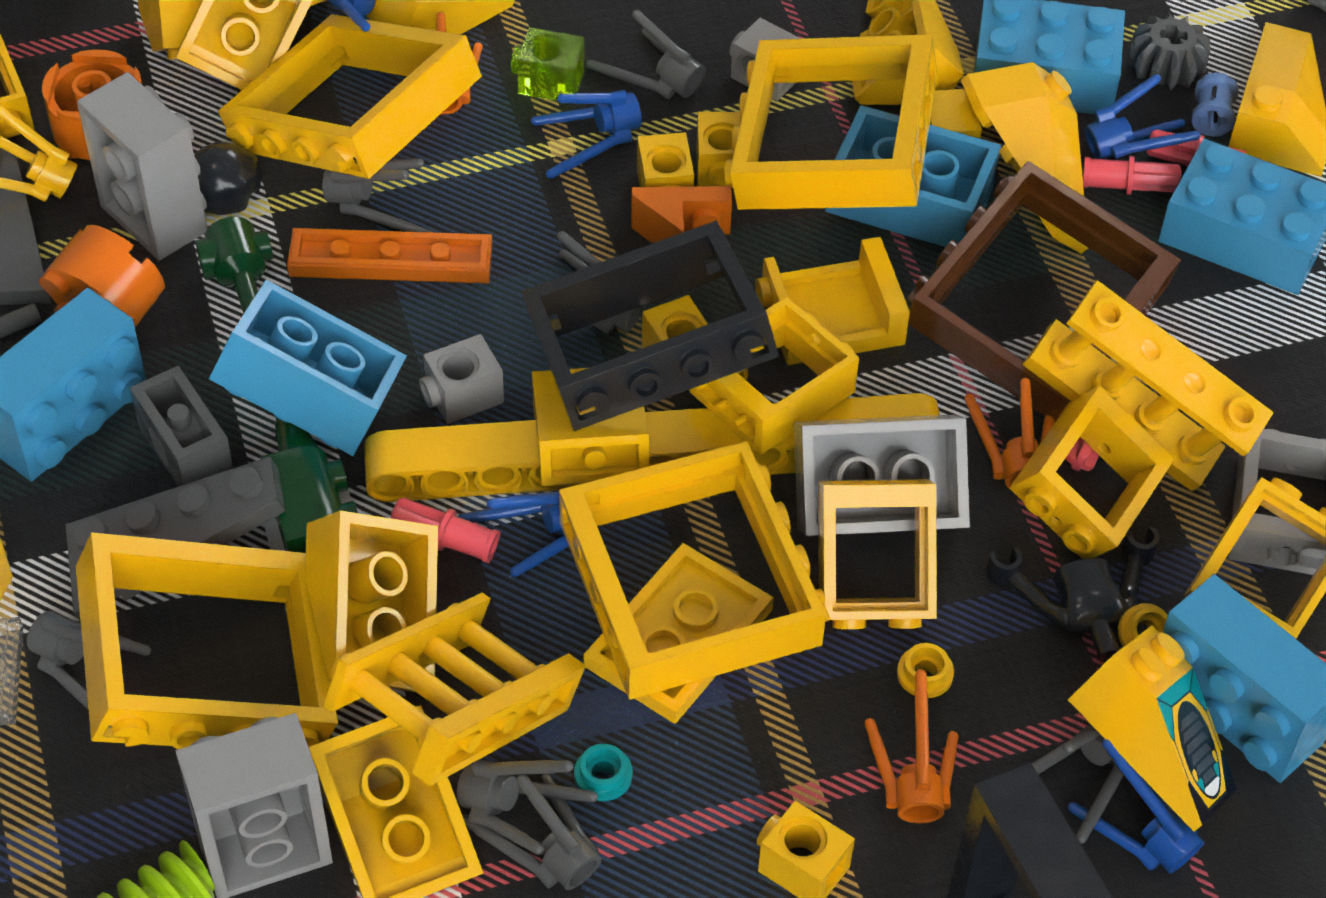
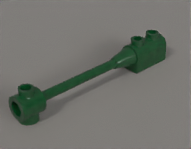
[195,216,358,553]

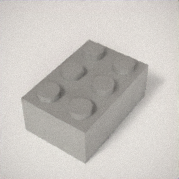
[77,72,207,261]
[794,414,970,536]
[175,713,333,898]

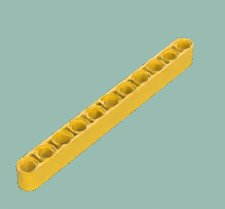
[364,393,940,502]

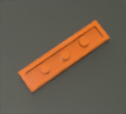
[287,228,493,283]

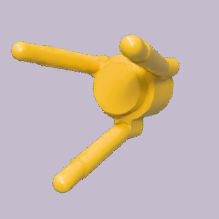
[0,105,77,202]

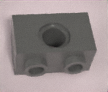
[130,365,233,487]

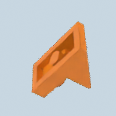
[631,186,732,244]

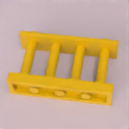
[1022,280,1274,492]
[323,593,586,786]

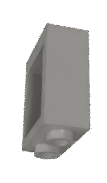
[1228,429,1326,575]

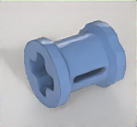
[1191,72,1239,137]

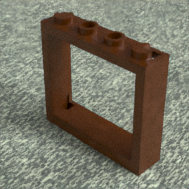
[907,161,1181,422]

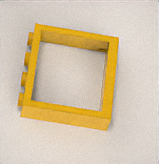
[218,14,482,179]
[724,34,938,210]
[559,441,831,700]
[75,532,338,749]

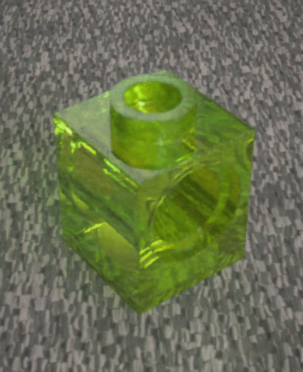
[511,27,585,101]

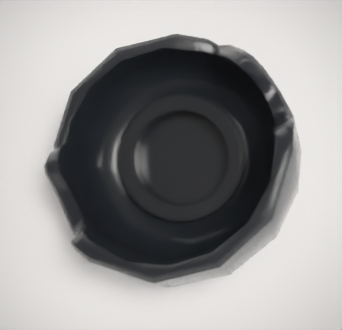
[194,142,262,215]

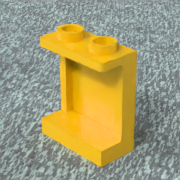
[755,237,910,365]
[532,368,650,486]

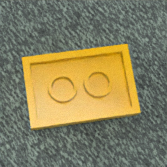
[584,543,774,724]

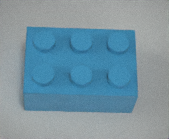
[973,0,1125,114]
[825,105,1001,247]
[1158,139,1326,295]
[209,279,407,456]
[0,287,146,482]
[1163,574,1326,783]

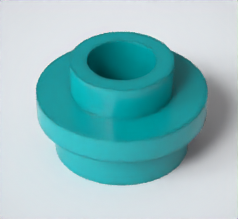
[574,744,633,801]

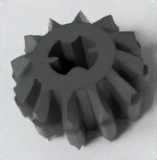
[1129,12,1211,92]

